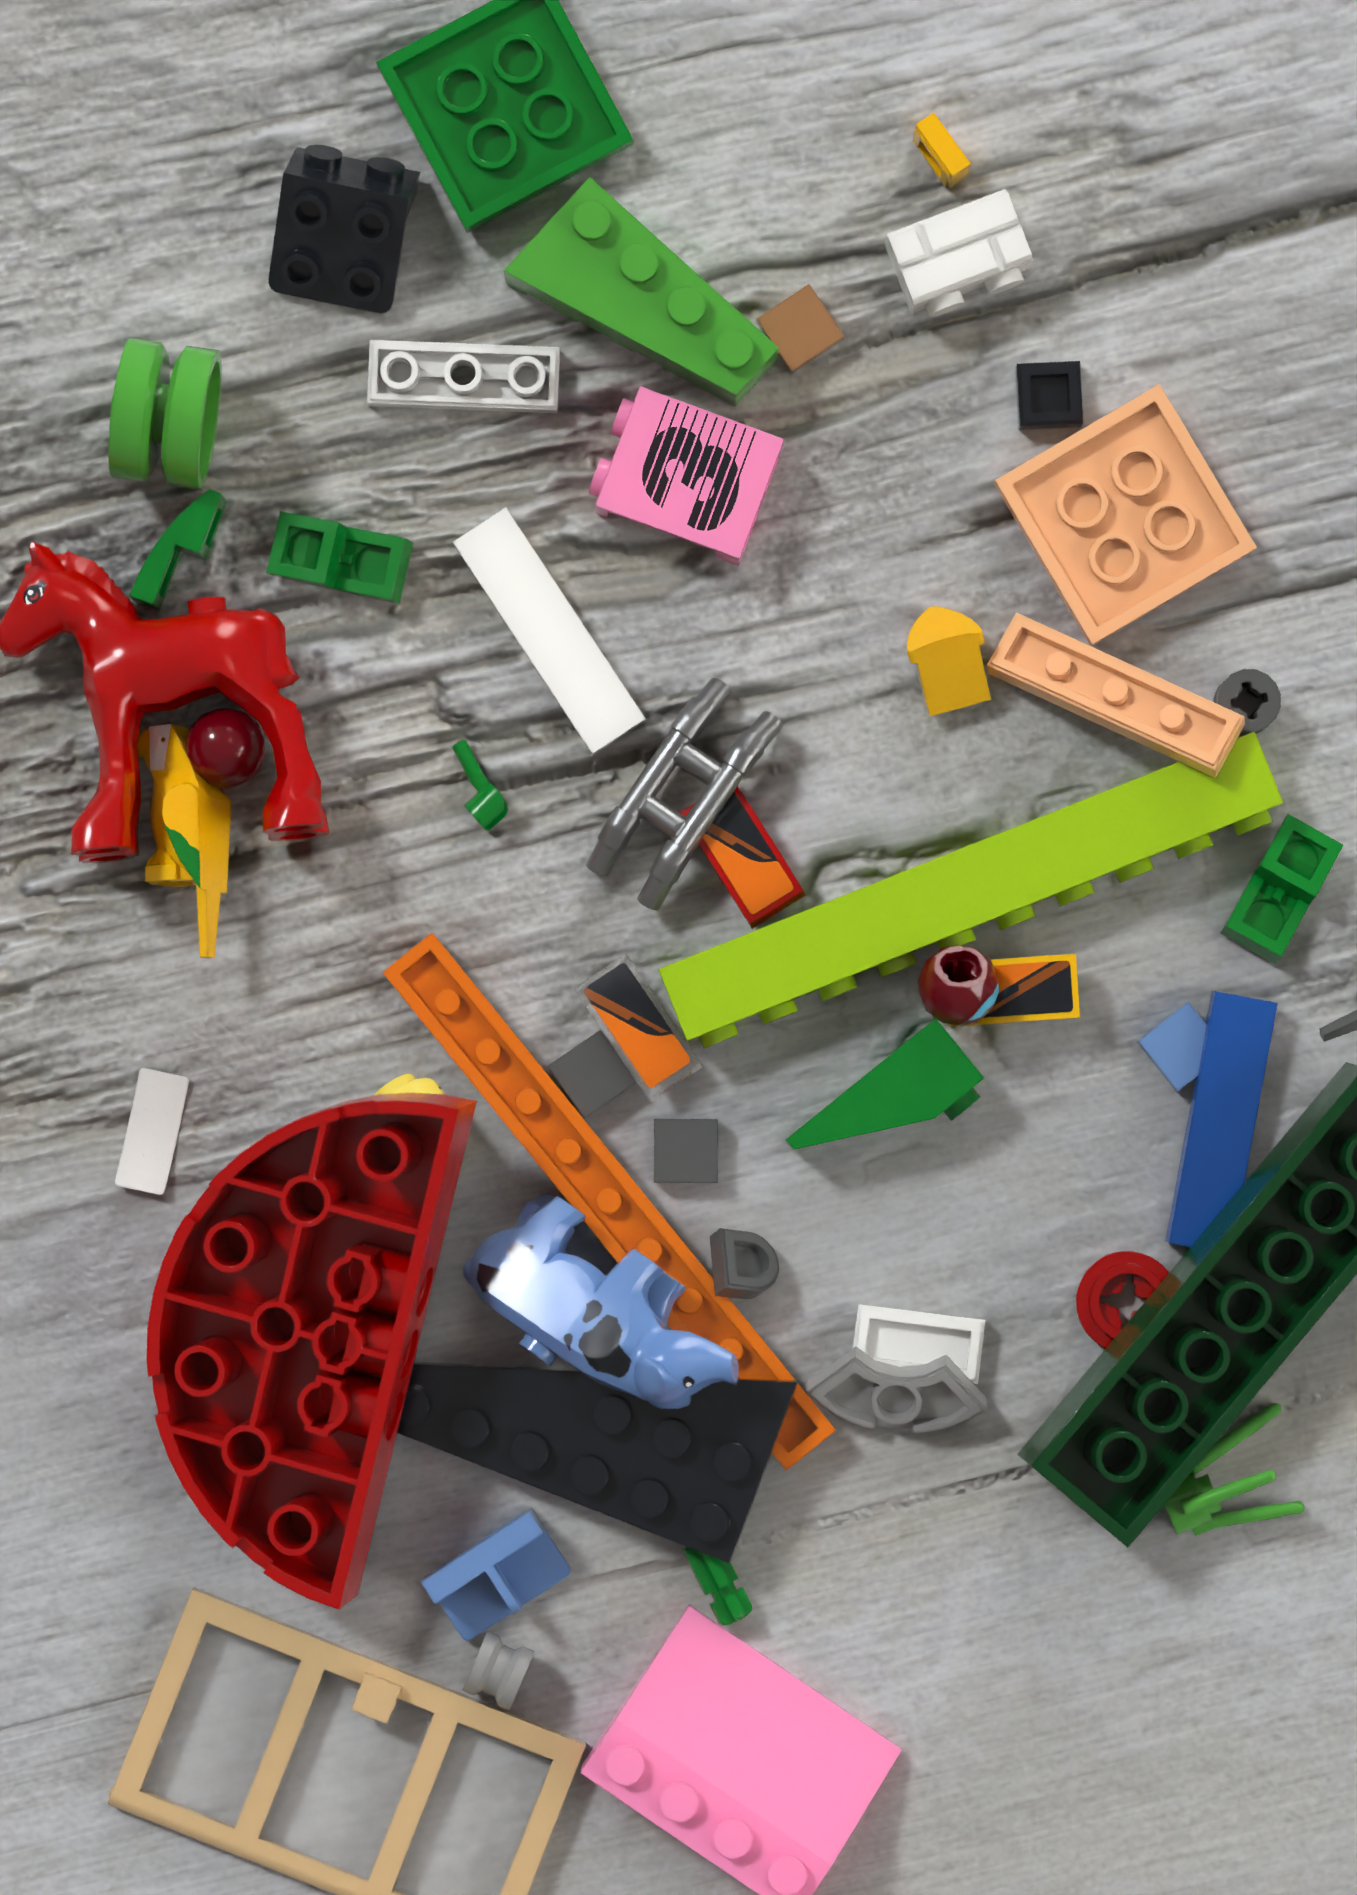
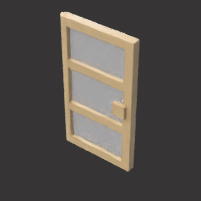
[108,1587,586,1895]

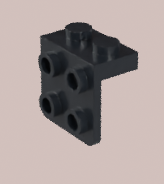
[268,145,420,313]

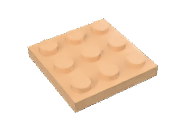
[994,384,1257,646]

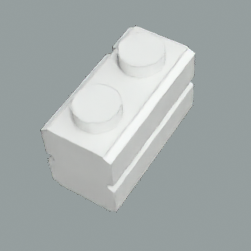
[885,189,1033,317]

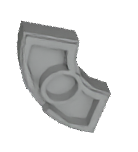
[806,1346,987,1434]

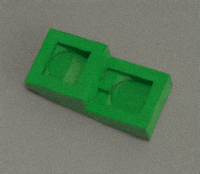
[129,489,227,611]
[266,511,414,604]
[1220,814,1343,964]

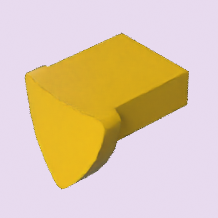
[907,606,991,716]

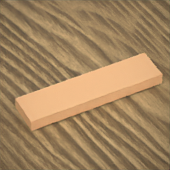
[987,612,1245,778]

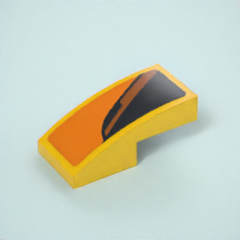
[949,954,1080,1027]

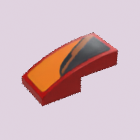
[680,786,806,929]

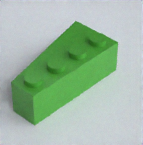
[504,177,779,407]

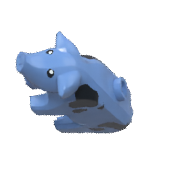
[463,1193,739,1409]

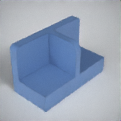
[421,1508,571,1641]

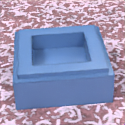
[1137,1002,1207,1092]

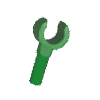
[452,740,508,831]

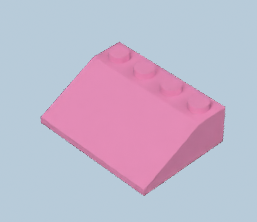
[580,1605,902,1895]

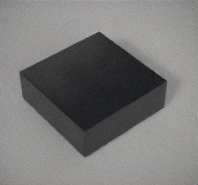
[1015,361,1083,430]

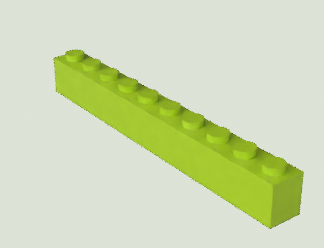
[658,732,1283,1049]

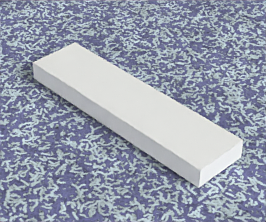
[453,507,646,755]

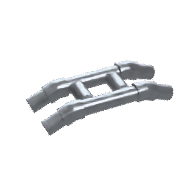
[586,678,783,911]

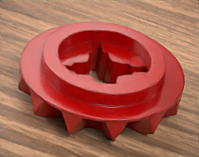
[1075,1251,1169,1348]

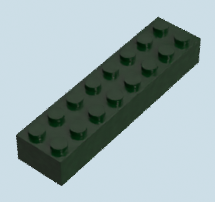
[1017,1062,1357,1548]

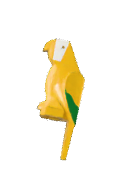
[138,724,232,959]

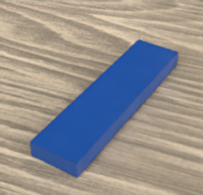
[1165,991,1278,1247]

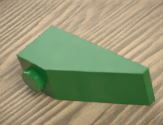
[785,1018,984,1150]

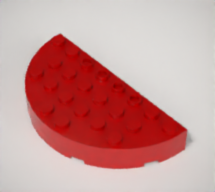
[146,1092,477,1610]

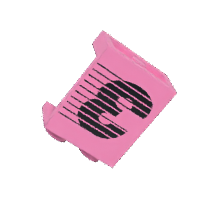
[589,386,784,566]

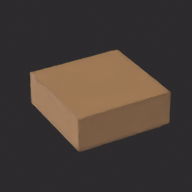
[756,284,844,374]

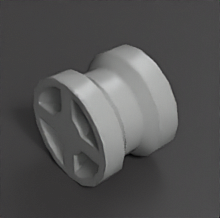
[462,1631,535,1711]

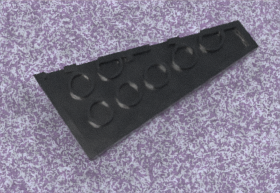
[397,1362,799,1563]

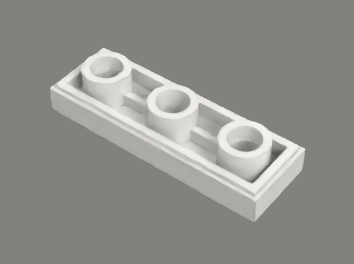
[367,340,560,413]

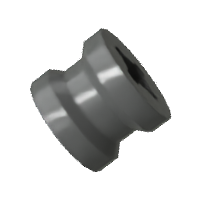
[1213,669,1281,736]

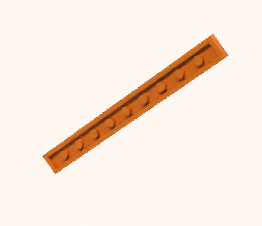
[382,933,836,1471]

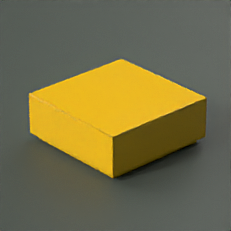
[912,112,971,189]

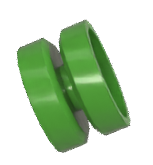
[108,338,222,490]

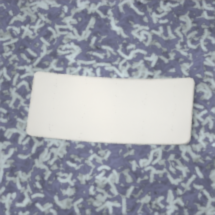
[115,1068,189,1195]

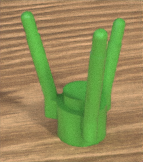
[1164,1403,1305,1536]

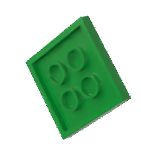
[376,0,634,233]

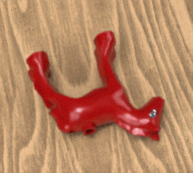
[0,541,330,863]

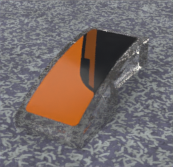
[574,953,703,1102]

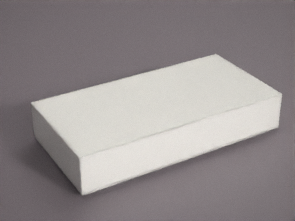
[852,1304,986,1384]

